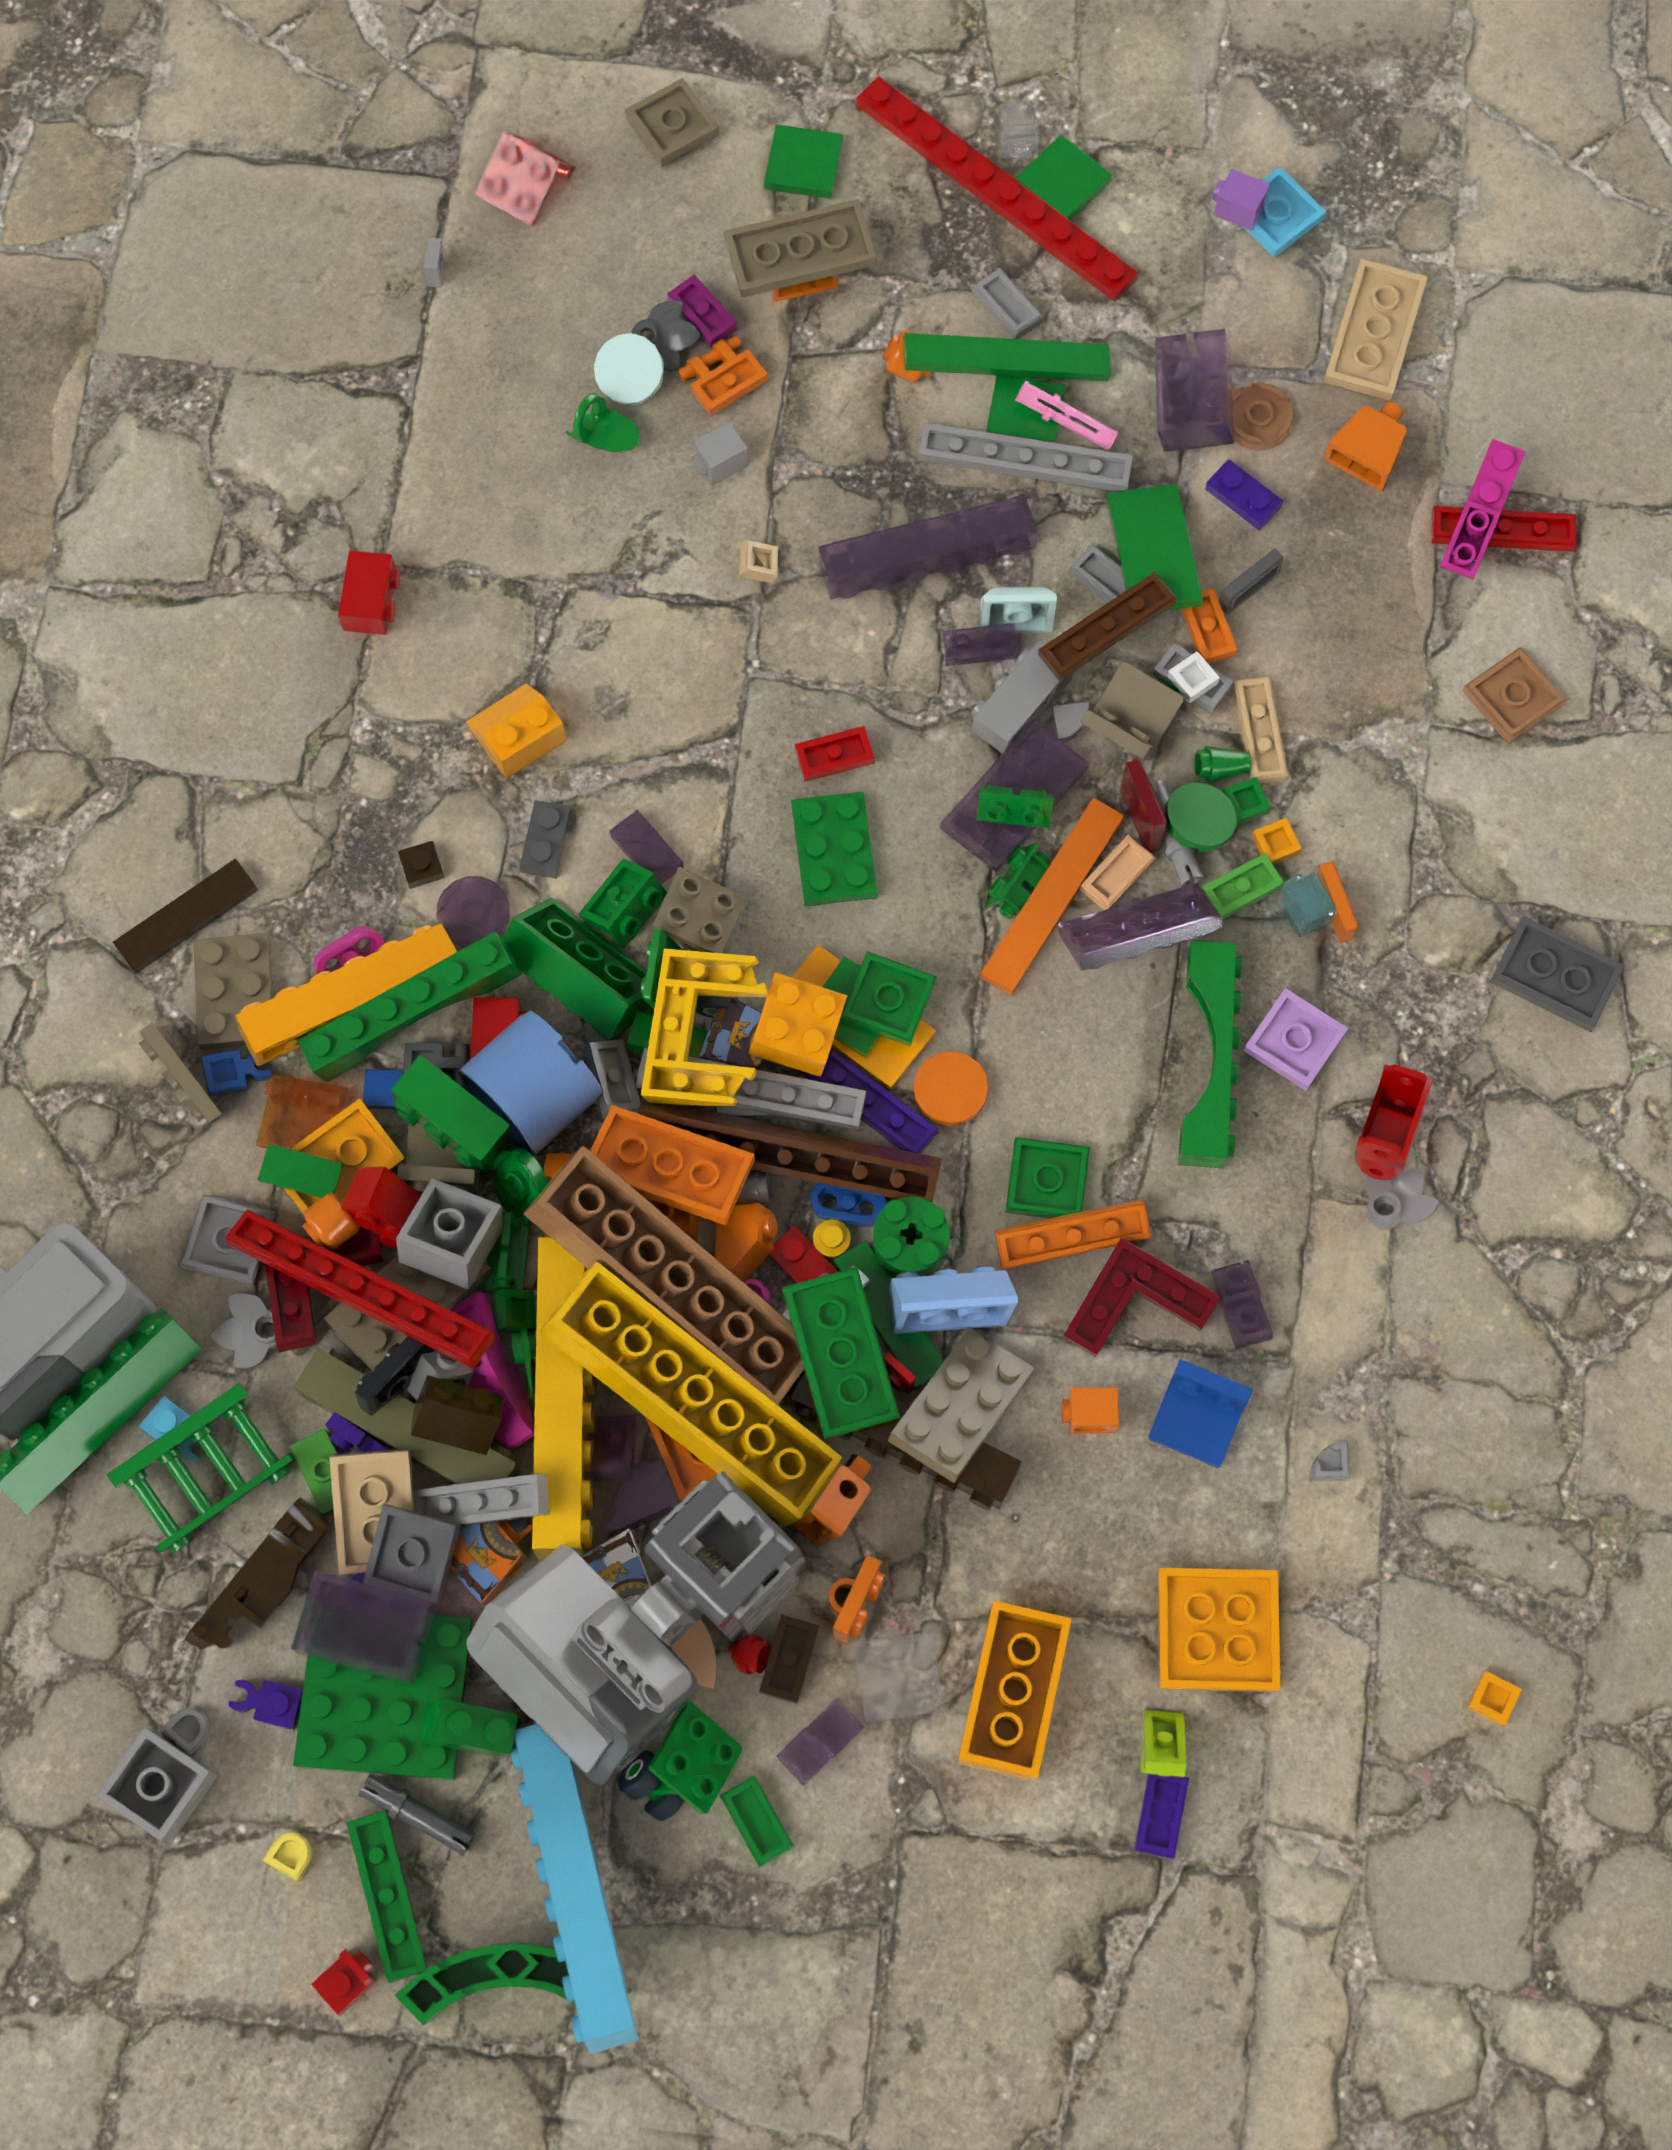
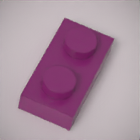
[667,274,738,348]

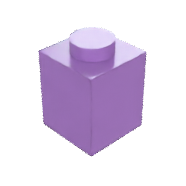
[1212,168,1270,230]

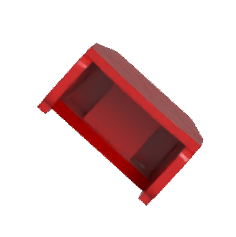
[1355,1064,1433,1180]

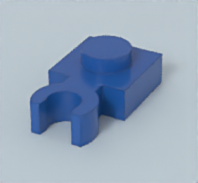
[201,1049,271,1096]

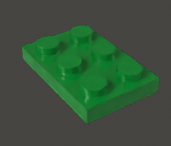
[791,791,877,907]

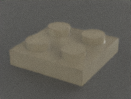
[625,78,719,167]

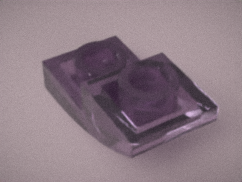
[1212,1260,1273,1349]

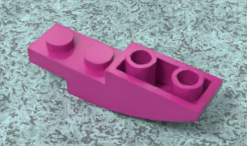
[1440,439,1526,580]
[451,1292,535,1451]

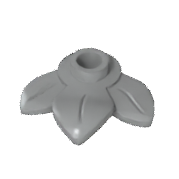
[1365,1169,1439,1229]
[211,1293,277,1369]

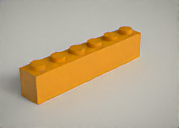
[235,923,457,1066]

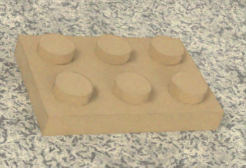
[329,1449,415,1575]

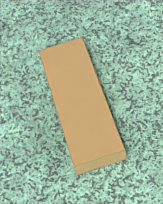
[1233,676,1288,784]

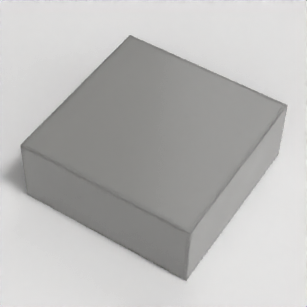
[423,237,445,287]

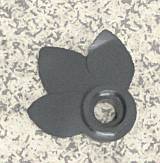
[631,300,700,370]

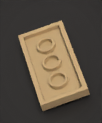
[1323,258,1428,401]

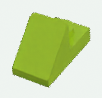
[1140,1710,1187,1777]

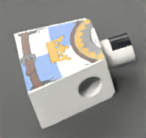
[581,1529,651,1608]

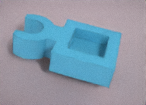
[139,1396,199,1463]

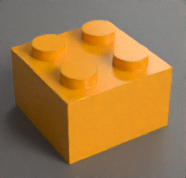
[748,972,847,1077]

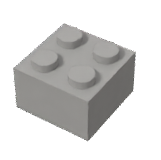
[396,1178,503,1290]
[96,1727,218,1845]

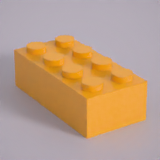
[957,1600,1072,1782]

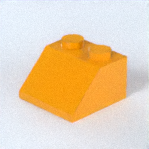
[466,684,567,779]

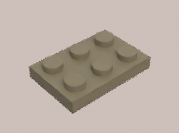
[193,933,273,1049]

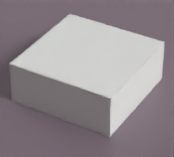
[1167,651,1219,703]

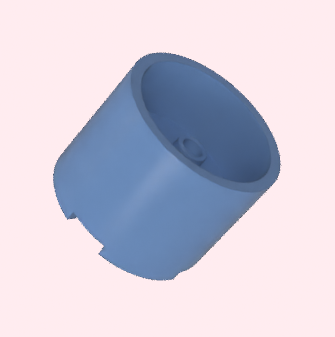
[458,1010,603,1156]

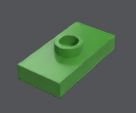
[290,1428,338,1517]

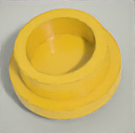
[813,1219,851,1258]

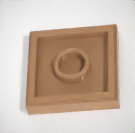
[1462,647,1566,744]

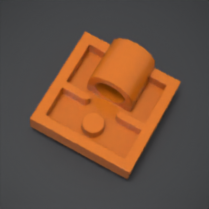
[828,1555,885,1645]

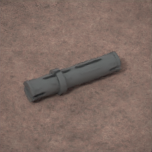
[358,1773,476,1856]

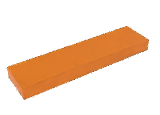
[994,1199,1151,1270]

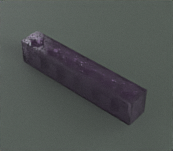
[819,494,1037,600]

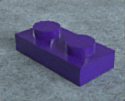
[1205,459,1284,531]

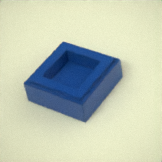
[363,1069,404,1110]

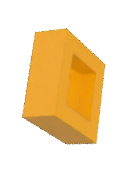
[1252,818,1302,865]
[1466,1671,1522,1727]

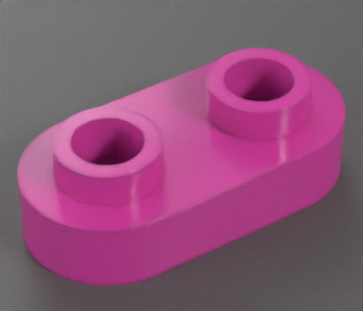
[313,926,385,974]

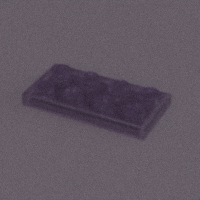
[940,720,1089,872]
[1058,883,1223,971]

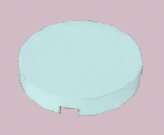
[594,333,664,405]

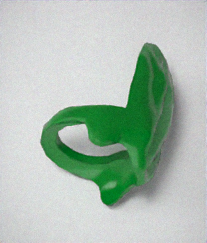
[565,392,640,453]

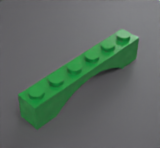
[297,931,523,1082]
[1178,940,1242,1169]

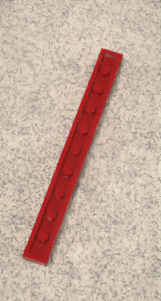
[856,76,1138,302]

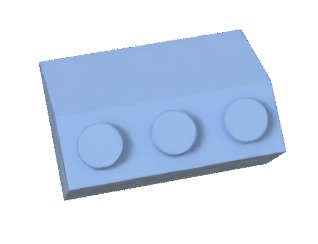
[887,1267,1018,1334]

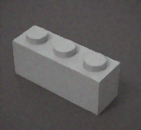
[971,639,1073,756]

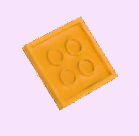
[1158,1568,1281,1692]

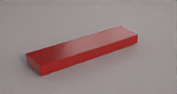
[1431,506,1576,552]

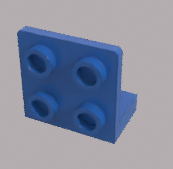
[1148,1359,1253,1468]

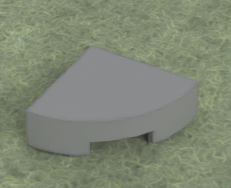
[1052,701,1089,744]
[1309,1440,1350,1482]

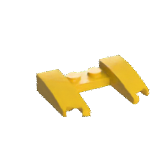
[641,949,768,1106]

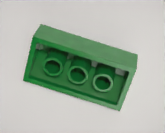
[503,897,649,1039]

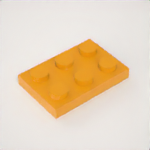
[283,1098,405,1215]

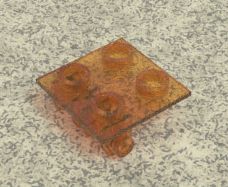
[256,1075,347,1149]

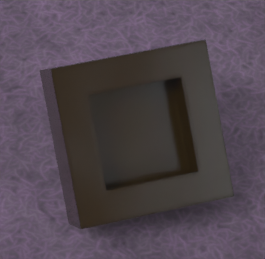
[398,840,445,889]

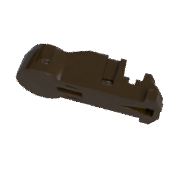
[184,1497,330,1650]

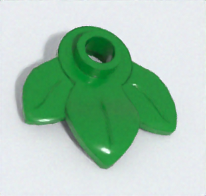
[511,1327,536,1397]

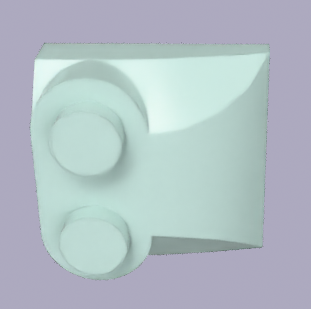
[980,587,1057,634]

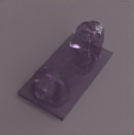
[943,623,1019,666]

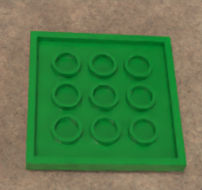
[293,1605,473,1781]

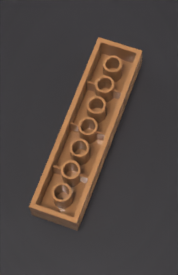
[523,1146,804,1405]

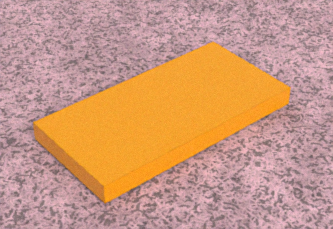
[792,945,936,1091]

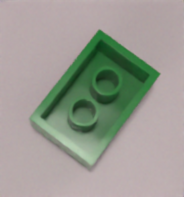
[391,1055,514,1175]

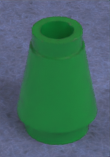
[1194,746,1251,782]

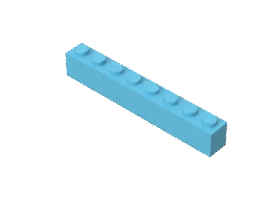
[511,1724,639,2054]

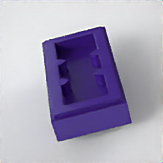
[1133,1774,1189,1859]

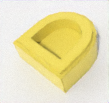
[263,1832,312,1882]

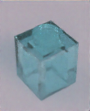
[1277,872,1336,938]

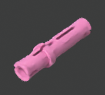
[1015,381,1118,451]

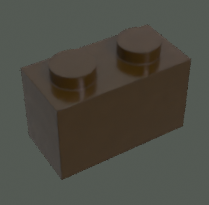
[411,1375,503,1455]

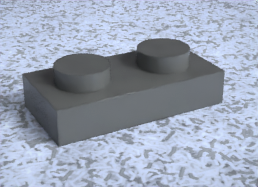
[519,800,572,879]

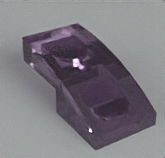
[776,1698,865,1786]

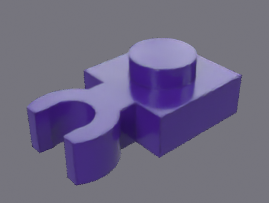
[325,1412,388,1452]
[228,1680,303,1730]

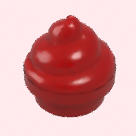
[728,1634,771,1675]

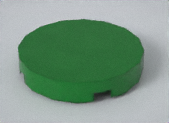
[1164,782,1237,852]
[492,1146,548,1223]

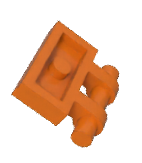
[677,335,768,417]

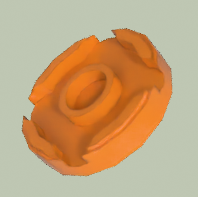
[913,1051,988,1127]

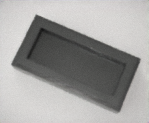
[1219,548,1283,614]

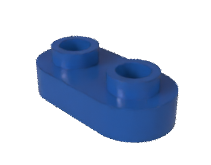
[810,1183,886,1227]

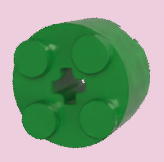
[872,1197,950,1278]

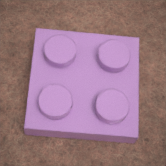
[1243,988,1349,1091]

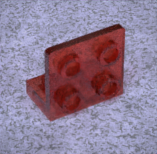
[475,131,575,226]

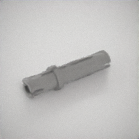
[1151,781,1204,888]

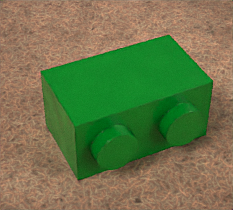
[419,1699,518,1757]

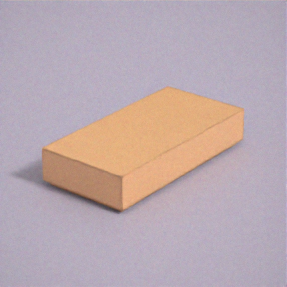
[1080,835,1156,913]

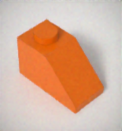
[715,1203,778,1282]

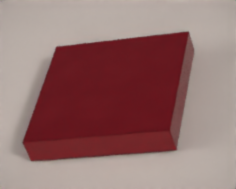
[1120,758,1167,853]

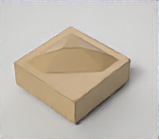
[740,539,778,584]

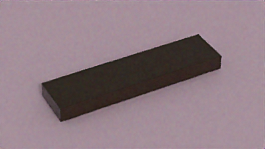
[113,858,258,974]

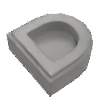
[161,1707,212,1757]

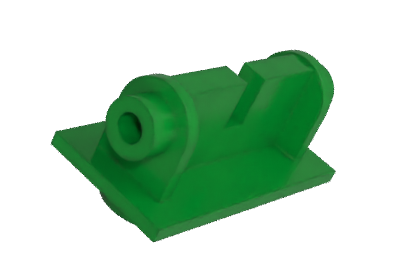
[976,784,1053,828]
[984,842,1050,919]
[484,1212,530,1292]

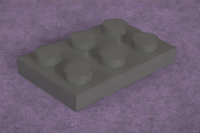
[1490,916,1625,1032]

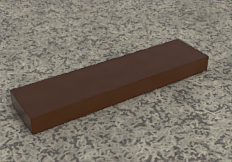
[1038,572,1177,681]

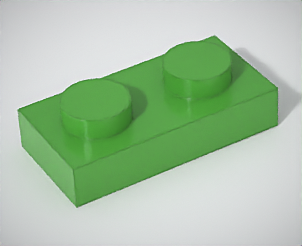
[1200,853,1284,922]

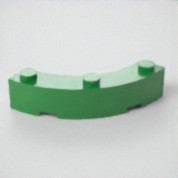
[394,1943,632,2025]

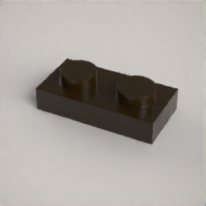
[759,1614,819,1705]

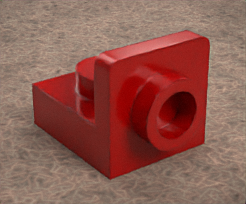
[311,1949,377,2016]

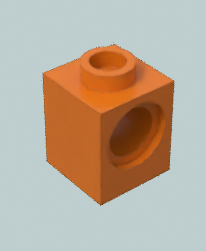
[1061,1387,1119,1434]

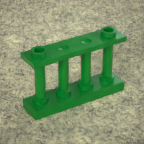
[106,1383,294,1554]

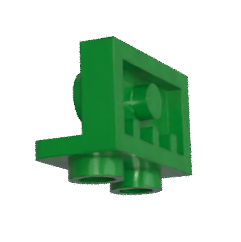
[579,858,667,948]

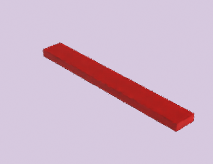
[224,1209,496,1369]

